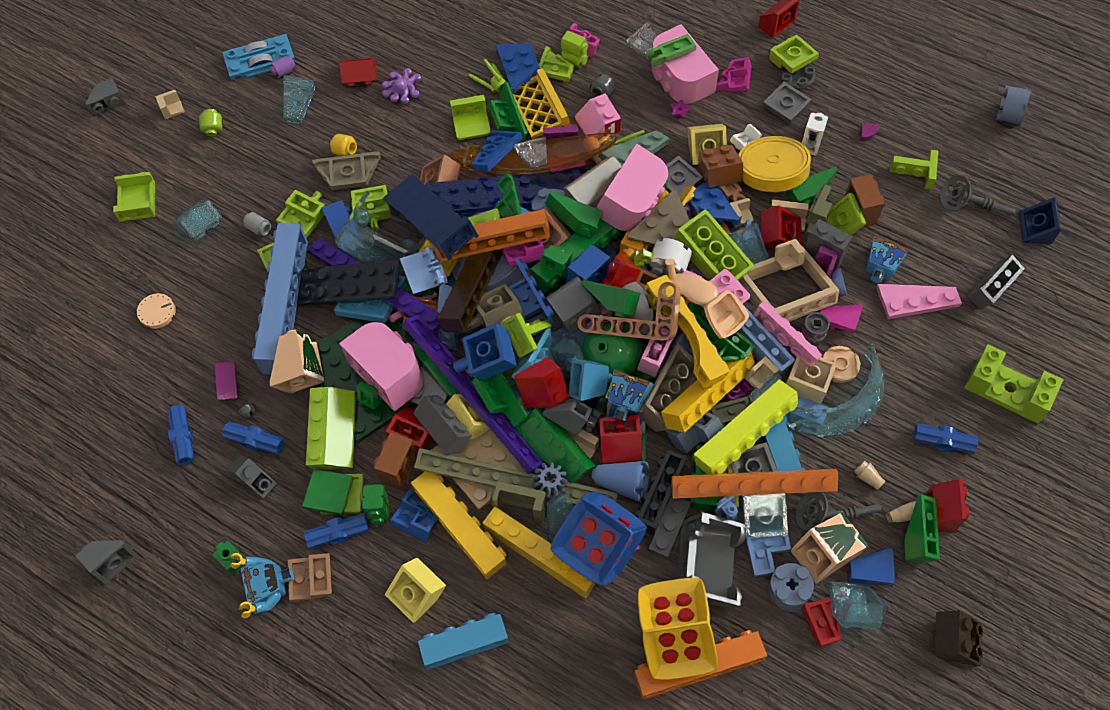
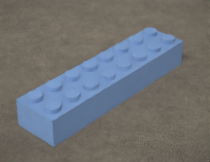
[252,223,308,375]

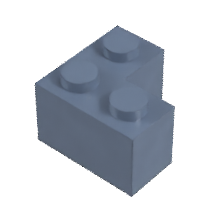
[666,412,724,453]

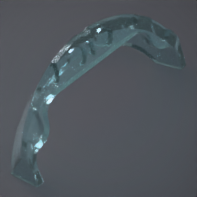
[786,343,885,437]

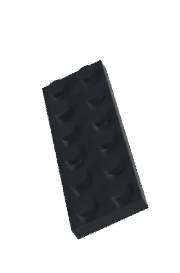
[297,260,401,306]

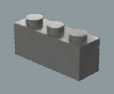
[967,255,1025,310]
[413,395,472,455]

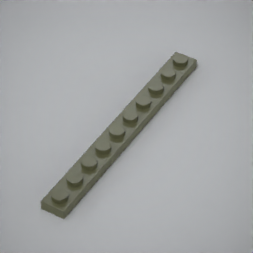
[414,448,617,506]

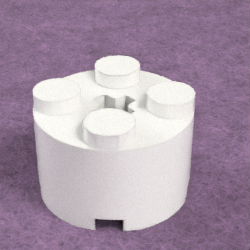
[649,238,692,275]

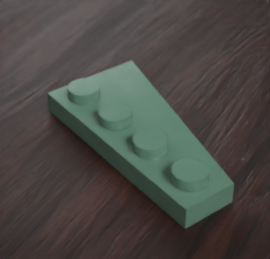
[598,131,670,166]

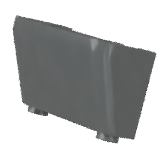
[676,512,746,608]

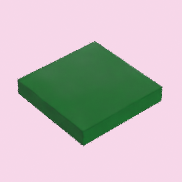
[302,469,354,516]

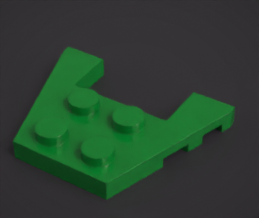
[468,172,522,219]

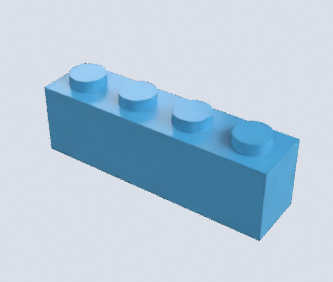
[761,415,805,471]
[418,613,509,670]

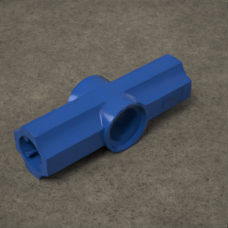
[167,405,195,465]
[222,421,285,455]
[913,423,979,454]
[304,513,369,550]

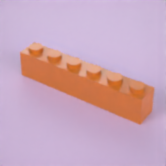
[434,209,550,262]
[634,630,767,700]

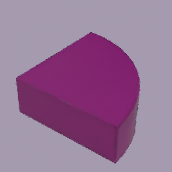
[861,123,880,141]

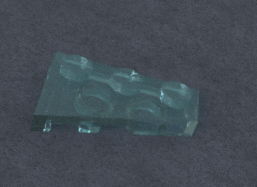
[283,75,317,124]

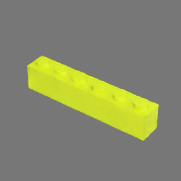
[694,379,798,474]

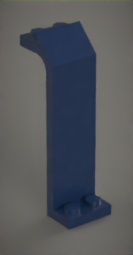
[383,174,479,260]

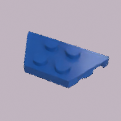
[496,44,540,94]
[687,182,740,225]

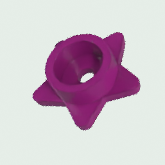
[670,100,692,119]

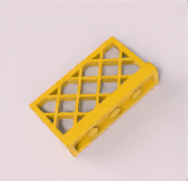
[510,68,571,140]

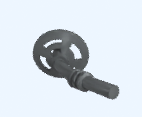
[940,175,1016,216]
[796,492,881,531]

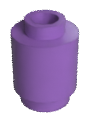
[270,56,296,78]

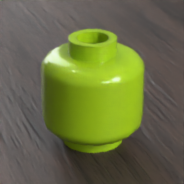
[199,109,223,136]

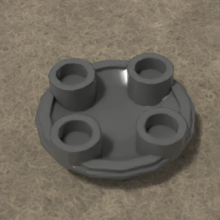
[781,66,816,89]

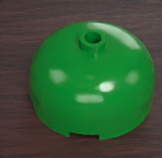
[582,322,642,375]

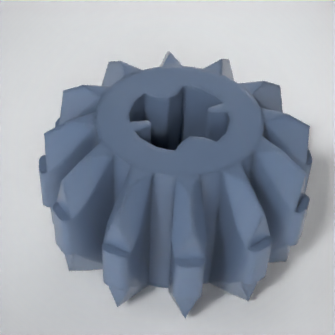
[532,462,567,498]

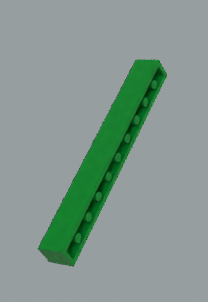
[530,181,668,293]

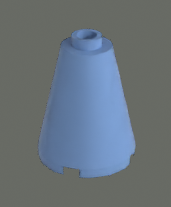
[592,461,650,502]

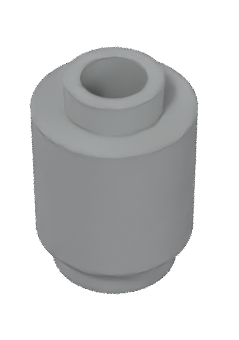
[243,212,271,236]

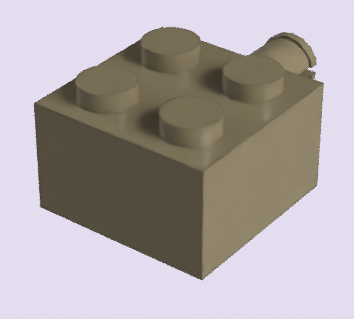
[465,283,525,333]

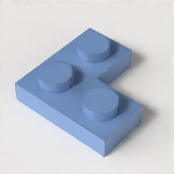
[745,529,791,578]

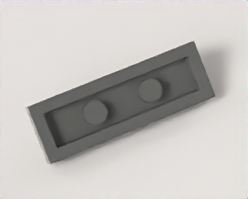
[648,496,691,559]

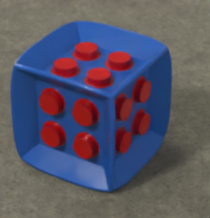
[550,492,647,586]

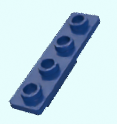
[508,257,555,324]

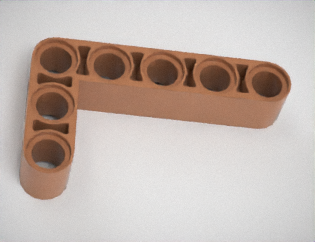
[577,282,681,340]

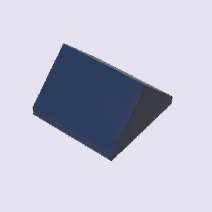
[1019,197,1061,244]

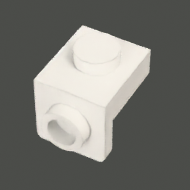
[730,124,762,151]

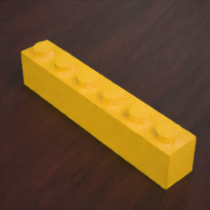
[661,352,755,433]
[411,472,507,580]
[483,507,596,599]

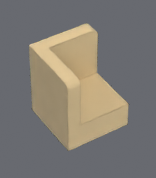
[155,90,185,119]
[730,198,754,228]
[774,239,805,271]
[744,356,780,391]

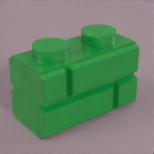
[362,485,390,525]

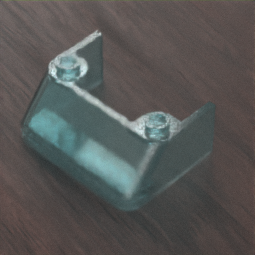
[336,191,426,276]

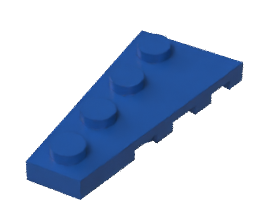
[472,130,523,173]

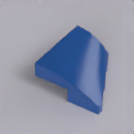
[390,489,438,542]
[848,548,895,586]

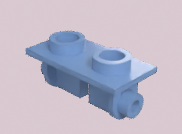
[715,495,738,521]

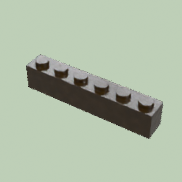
[437,249,503,333]

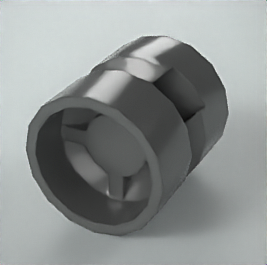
[801,312,830,346]

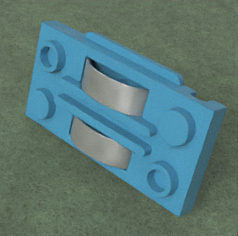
[222,34,296,81]

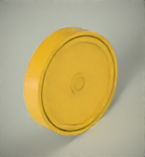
[739,136,811,192]

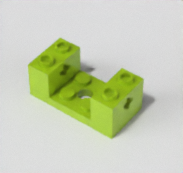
[964,344,1064,424]

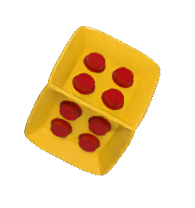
[637,578,718,680]

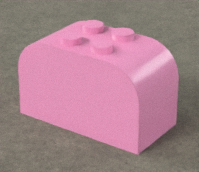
[651,24,719,104]
[596,144,668,231]
[339,322,424,411]

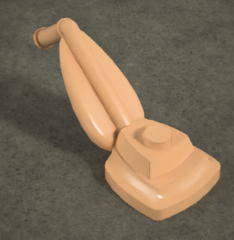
[665,258,749,339]

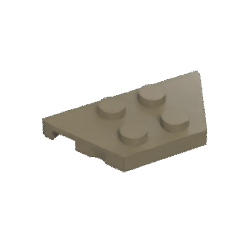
[312,151,381,190]
[627,189,690,246]

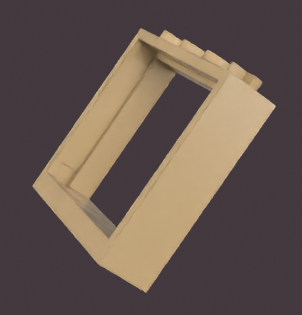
[738,247,840,321]

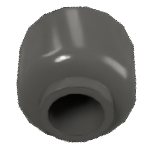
[590,74,615,97]

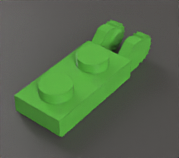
[646,34,696,67]

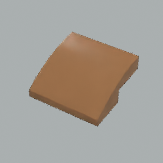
[288,553,332,602]

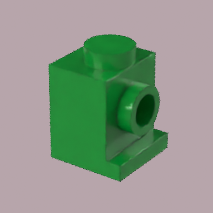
[541,245,573,277]
[212,541,244,576]

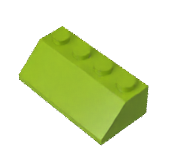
[673,209,754,281]
[306,387,356,470]

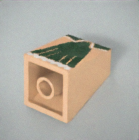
[270,330,324,394]
[791,512,869,584]

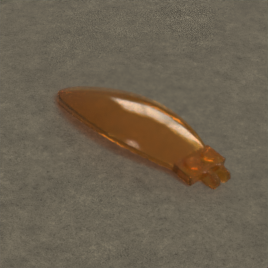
[451,132,617,174]

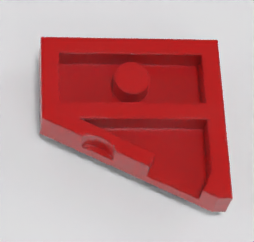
[802,594,842,648]

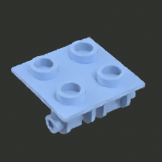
[400,247,448,294]

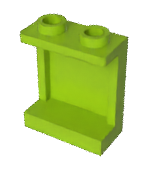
[113,172,155,222]

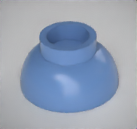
[829,268,847,295]

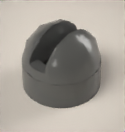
[237,402,255,419]

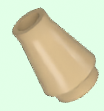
[854,460,885,490]

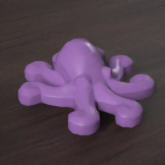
[382,68,421,104]

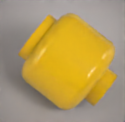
[330,134,357,156]

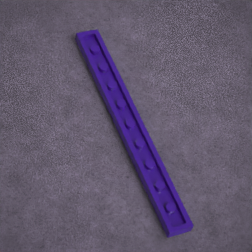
[307,238,441,334]
[402,315,544,474]

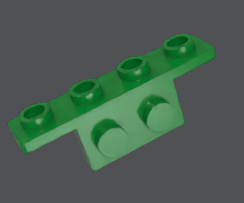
[488,82,527,144]
[472,372,528,427]

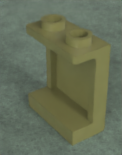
[490,481,547,524]

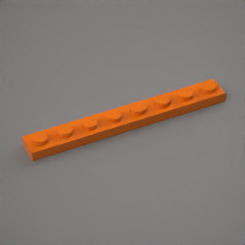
[671,469,838,498]

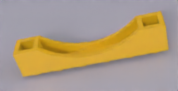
[644,275,730,389]

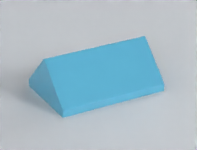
[512,328,555,379]

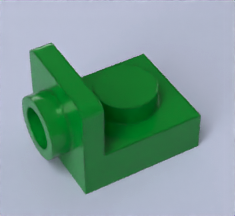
[357,381,383,410]

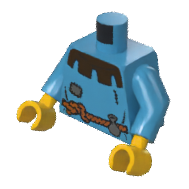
[230,553,294,618]

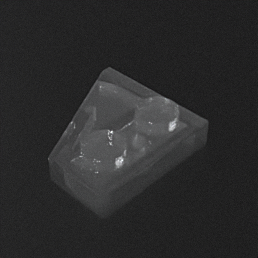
[626,22,657,61]
[515,137,547,168]

